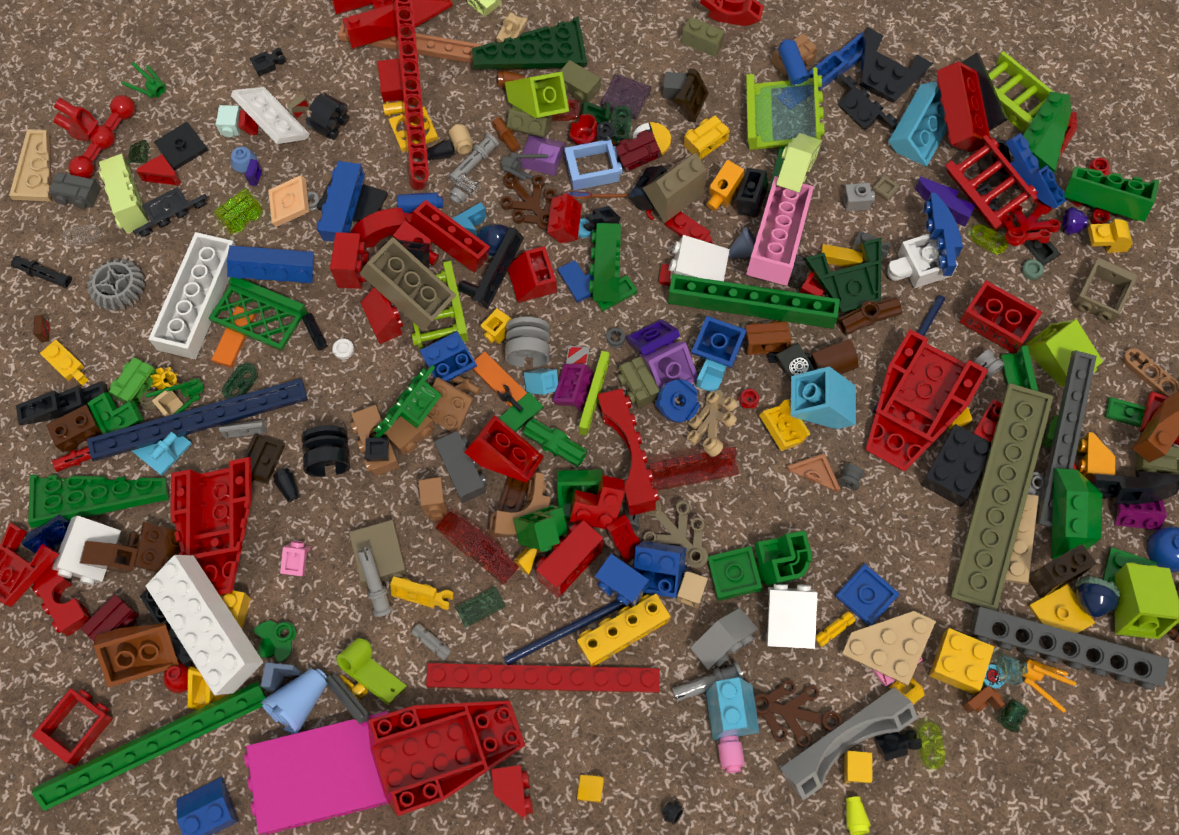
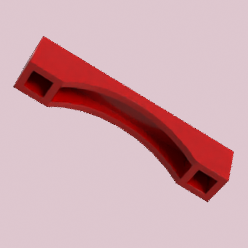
[597,389,659,516]

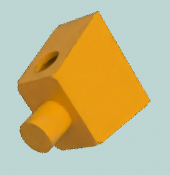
[706,160,744,211]

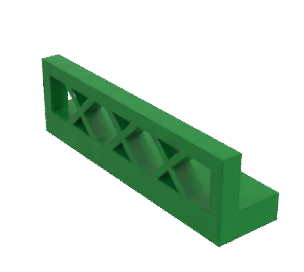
[1000,346,1038,391]

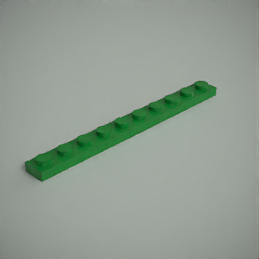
[32,681,267,811]

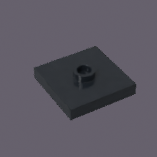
[154,122,208,170]

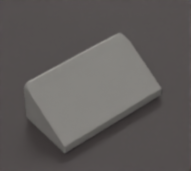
[219,419,267,438]

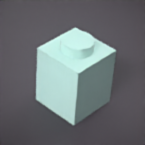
[216,105,241,137]

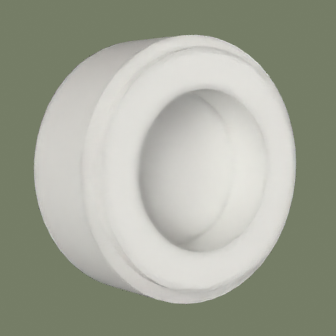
[333,339,354,360]

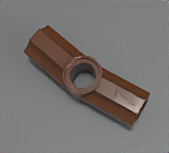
[837,297,902,336]

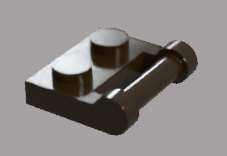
[674,68,709,122]

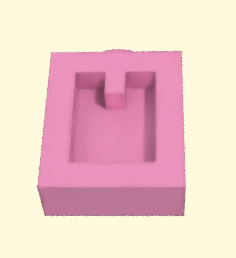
[280,541,311,576]

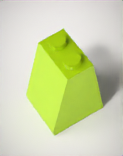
[505,72,569,118]
[1023,319,1103,387]
[1115,562,1179,639]

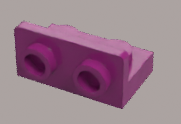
[553,364,594,411]
[1114,500,1167,530]

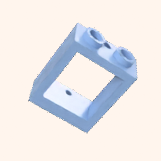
[564,139,622,191]

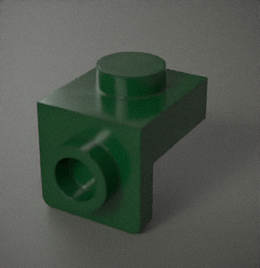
[580,101,611,125]

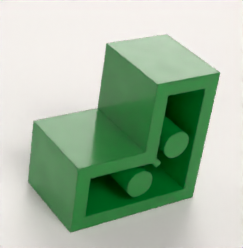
[513,505,568,552]

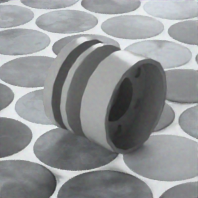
[505,317,550,367]

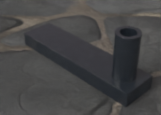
[458,227,524,309]

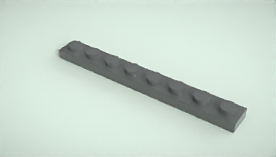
[1036,350,1097,528]

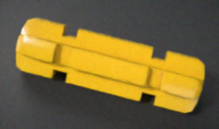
[815,611,855,647]

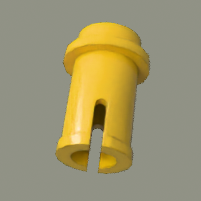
[383,101,403,117]

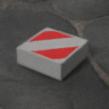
[566,345,589,365]

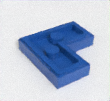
[557,260,594,303]

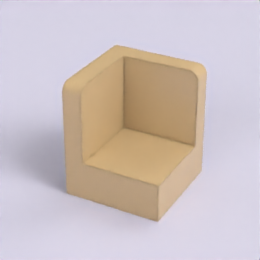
[152,390,188,417]
[677,571,708,608]

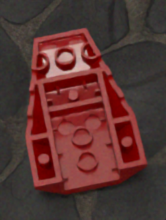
[865,329,988,472]
[170,457,252,595]

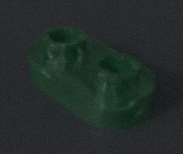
[612,105,632,142]
[222,363,258,399]

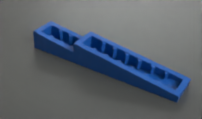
[777,31,864,111]

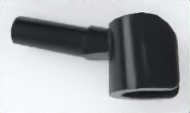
[497,385,523,412]

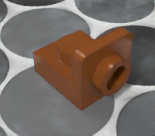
[962,685,1005,713]

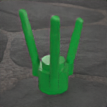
[121,62,166,98]
[145,378,204,414]

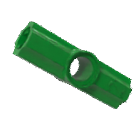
[523,418,588,468]

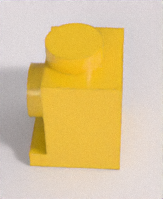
[480,308,512,344]

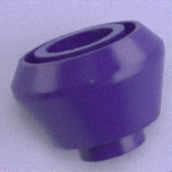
[1062,207,1088,235]

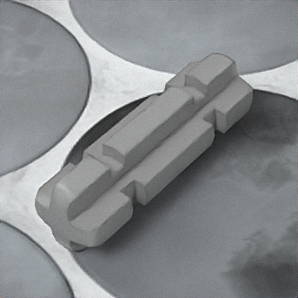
[412,624,451,660]

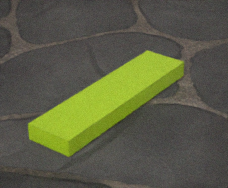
[579,351,610,436]

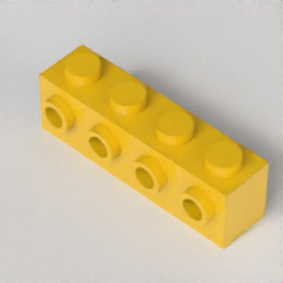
[577,594,671,667]

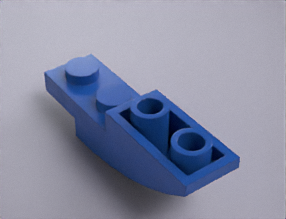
[1006,133,1066,209]
[924,193,963,276]

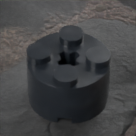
[306,93,350,140]

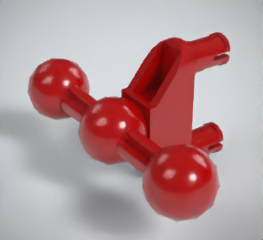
[53,95,136,179]

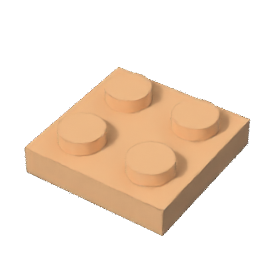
[268,175,310,227]

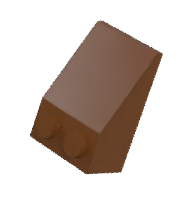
[93,623,179,688]

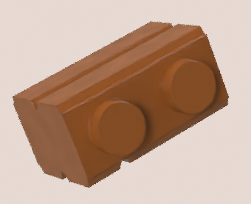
[745,321,791,355]

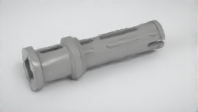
[449,133,500,185]
[356,547,393,617]
[672,661,744,702]

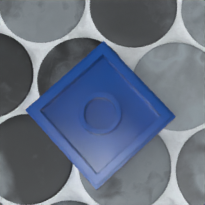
[835,563,900,626]

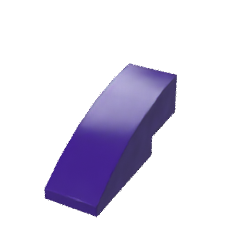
[915,176,975,227]

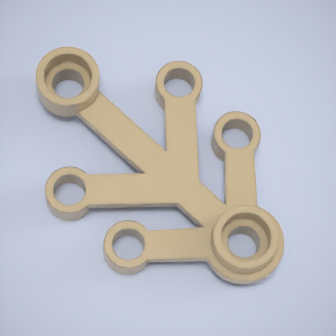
[687,390,738,457]

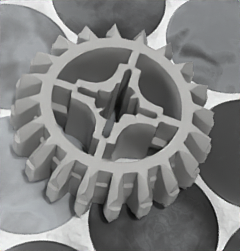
[87,258,145,312]

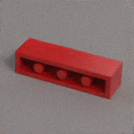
[411,200,490,273]

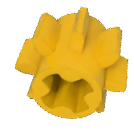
[150,367,179,390]

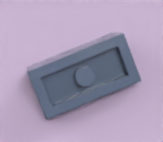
[261,662,303,694]

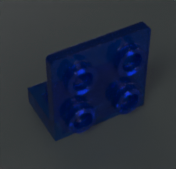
[21,514,70,554]

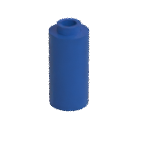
[777,39,809,86]
[397,192,443,213]

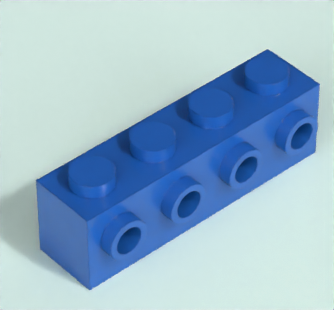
[317,161,365,242]
[227,245,314,283]

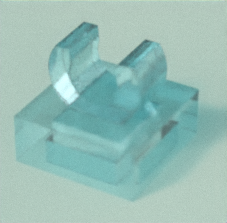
[996,656,1028,685]

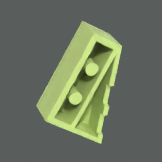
[776,133,822,192]

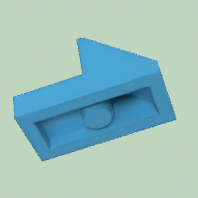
[452,202,487,237]

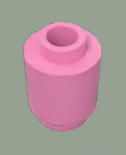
[718,736,745,774]

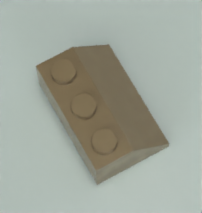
[643,153,706,223]

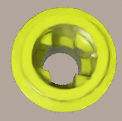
[846,796,871,835]

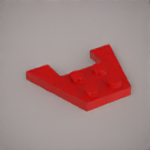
[0,522,59,607]

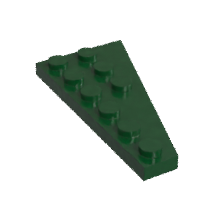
[471,17,587,69]

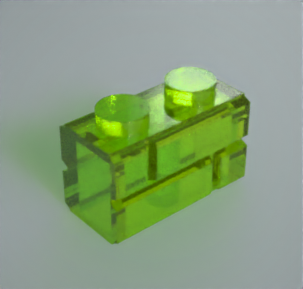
[213,188,263,235]

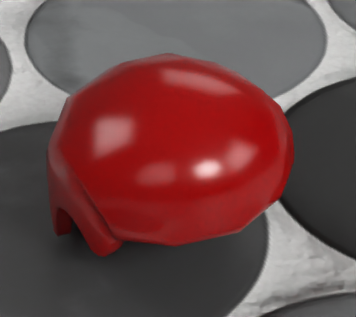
[569,114,598,145]

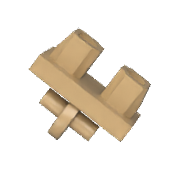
[496,13,528,43]

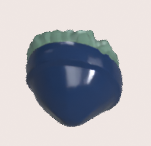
[478,224,509,259]
[1075,576,1120,617]

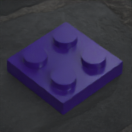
[626,319,680,355]

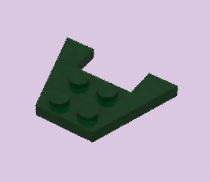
[803,237,882,313]

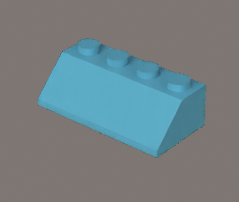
[888,81,948,166]

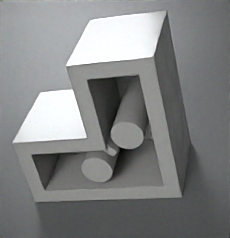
[691,608,758,670]

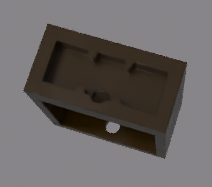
[1029,544,1097,599]

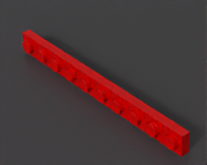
[426,663,660,693]

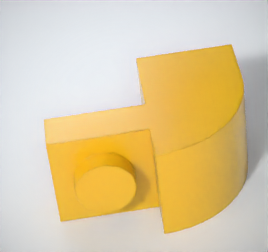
[1088,219,1133,253]

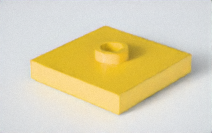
[1028,584,1095,633]

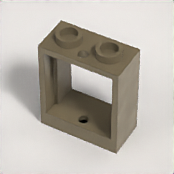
[1073,257,1138,323]

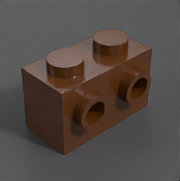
[46,405,102,452]

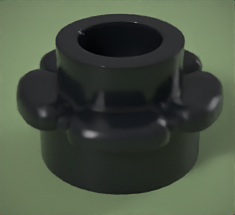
[596,122,615,141]
[662,800,684,825]

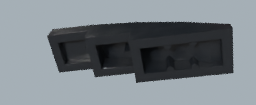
[16,382,108,425]

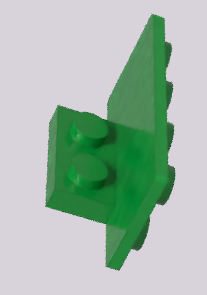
[373,365,442,438]

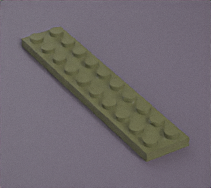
[950,383,1054,611]

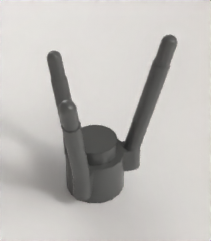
[501,152,548,183]

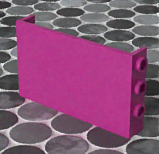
[244,711,389,835]

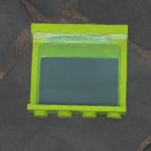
[746,67,825,150]

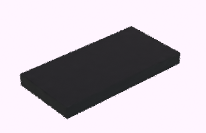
[961,52,1008,131]

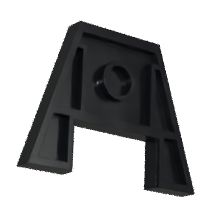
[860,27,933,103]

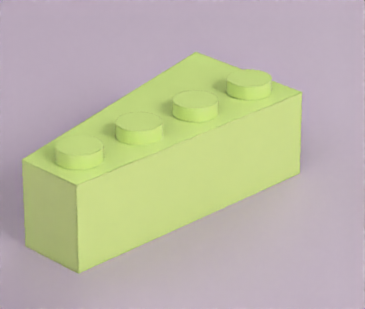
[99,154,149,233]

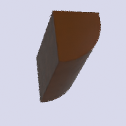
[810,339,859,375]

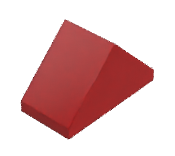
[136,154,181,186]

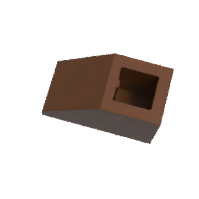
[79,541,138,573]

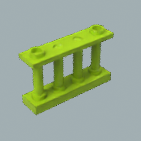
[988,51,1054,134]
[411,261,469,350]

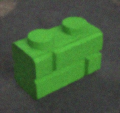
[109,357,157,406]

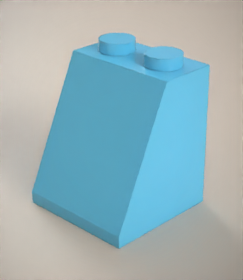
[791,366,856,429]
[706,677,760,740]

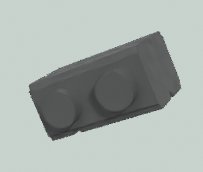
[49,172,101,209]

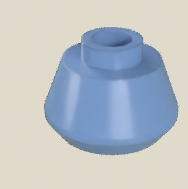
[230,147,257,173]

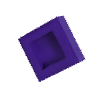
[245,159,262,186]

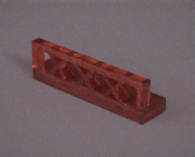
[649,447,739,491]

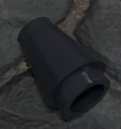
[427,139,455,161]
[273,468,300,503]

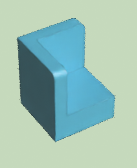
[696,359,727,392]
[524,368,558,395]

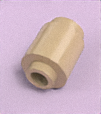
[449,124,473,155]

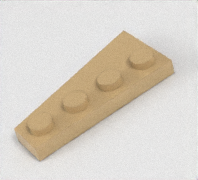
[1005,495,1039,585]

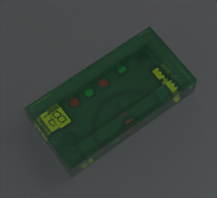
[455,586,506,628]

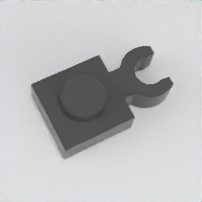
[852,231,891,259]

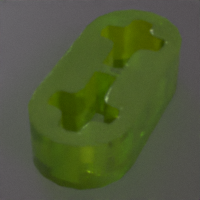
[970,225,1008,254]
[918,722,945,770]

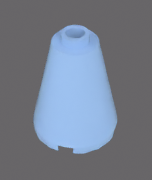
[261,668,327,734]

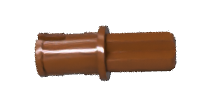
[492,117,520,152]

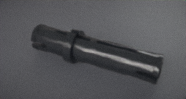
[11,256,72,289]

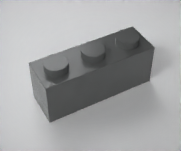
[434,431,488,503]

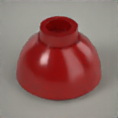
[163,661,194,693]

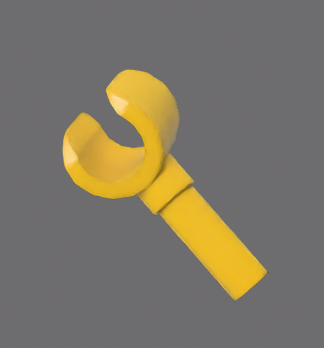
[339,674,368,698]

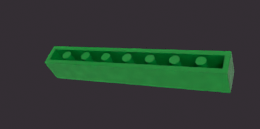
[668,274,840,329]

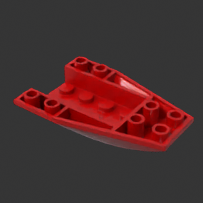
[368,700,525,817]

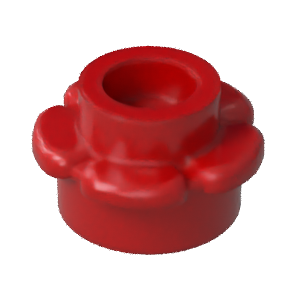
[738,389,760,409]

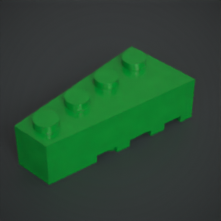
[1064,167,1159,222]

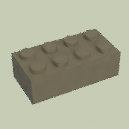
[359,237,456,331]

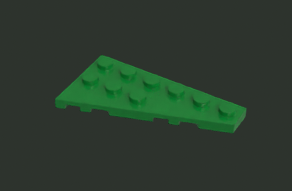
[28,474,169,528]

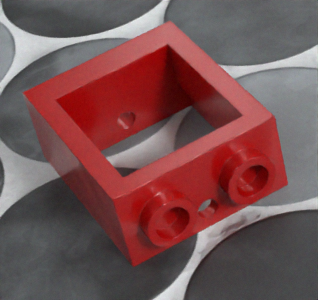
[32,688,113,766]

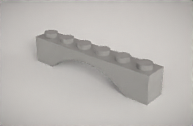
[780,687,918,801]

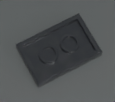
[317,178,388,222]

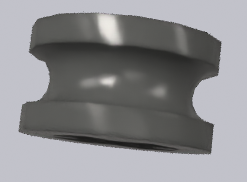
[607,328,625,348]

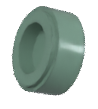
[1021,259,1044,280]

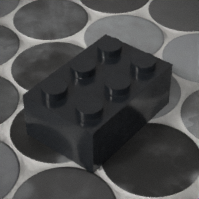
[921,424,991,507]

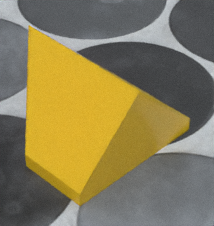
[187,667,228,710]

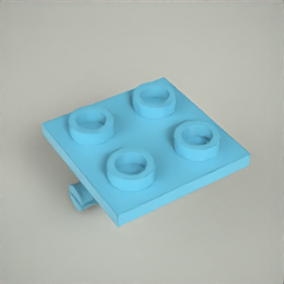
[132,432,192,476]

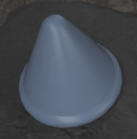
[728,227,756,258]

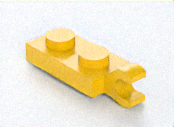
[40,339,89,386]
[390,577,454,610]

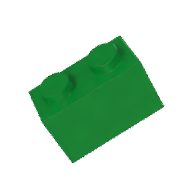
[557,469,602,522]

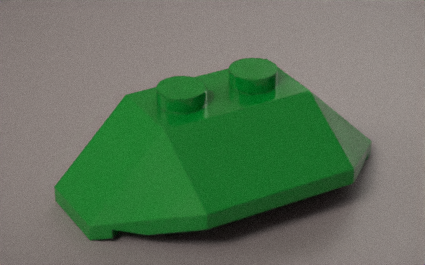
[1051,468,1103,559]

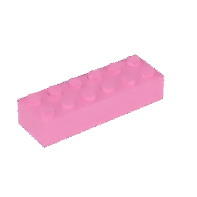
[746,176,814,286]

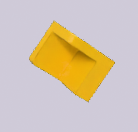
[844,751,872,784]

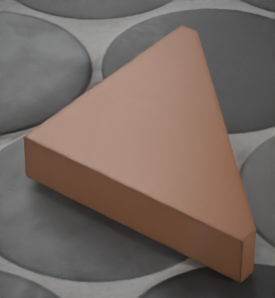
[786,453,840,492]

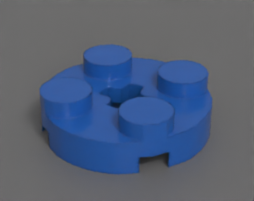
[656,380,699,423]

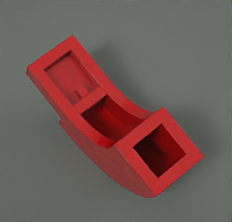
[699,0,764,26]
[351,208,413,248]

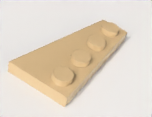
[9,129,51,202]

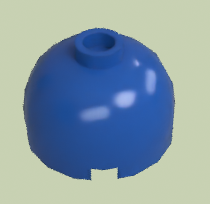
[1147,526,1179,572]

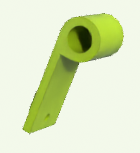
[336,638,407,705]

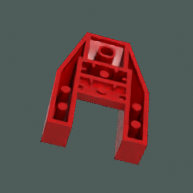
[330,0,453,49]

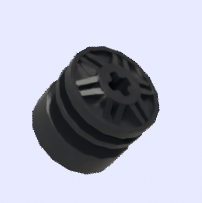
[301,425,350,477]

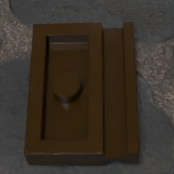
[243,434,285,485]

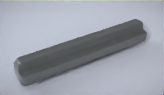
[326,673,370,724]

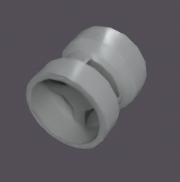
[974,349,1005,378]

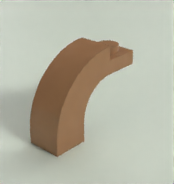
[488,472,551,538]

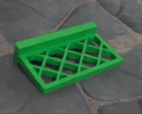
[209,277,308,351]

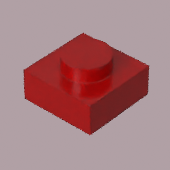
[238,109,258,135]

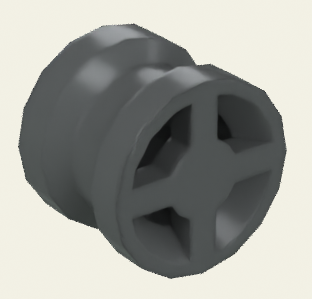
[838,464,865,490]

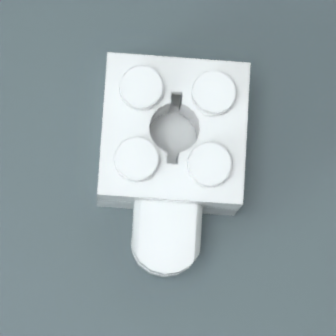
[887,233,958,288]

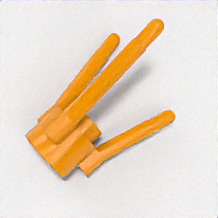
[1021,658,1076,713]

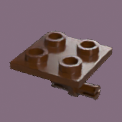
[127,522,181,572]

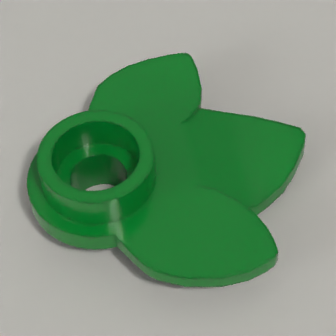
[253,621,297,662]

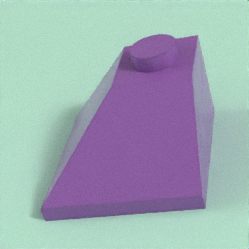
[520,134,567,176]
[639,341,698,389]

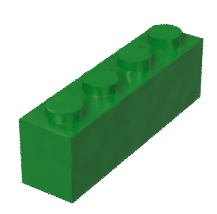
[1023,92,1072,173]
[589,223,621,302]

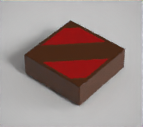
[33,315,50,342]

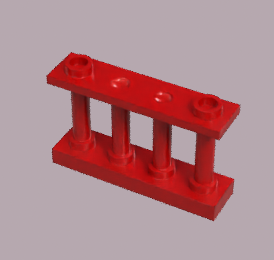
[945,135,1038,232]

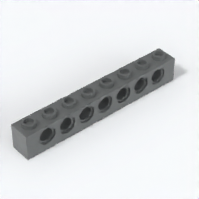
[969,607,1169,690]

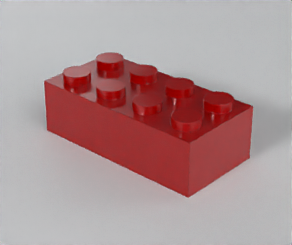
[937,61,991,152]

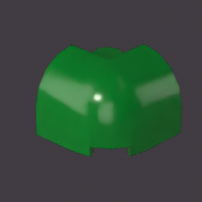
[754,531,812,585]

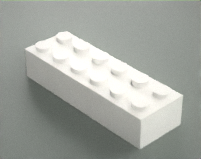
[148,232,236,359]
[146,555,264,695]

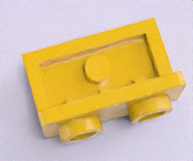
[759,399,810,451]

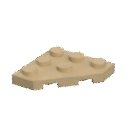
[841,611,936,686]

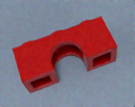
[31,562,91,636]

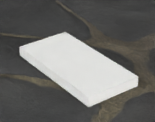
[231,87,309,144]

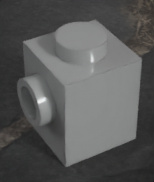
[843,183,875,212]

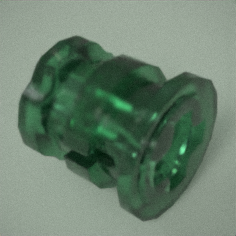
[997,700,1029,733]

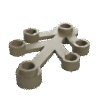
[643,501,708,568]

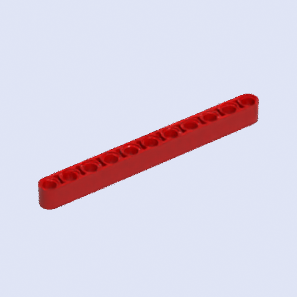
[393,0,429,190]

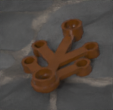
[500,173,557,230]
[754,680,842,748]

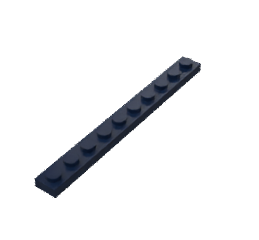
[87,378,308,461]

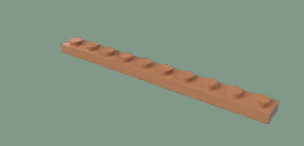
[338,22,521,72]

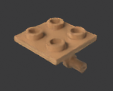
[428,375,481,433]

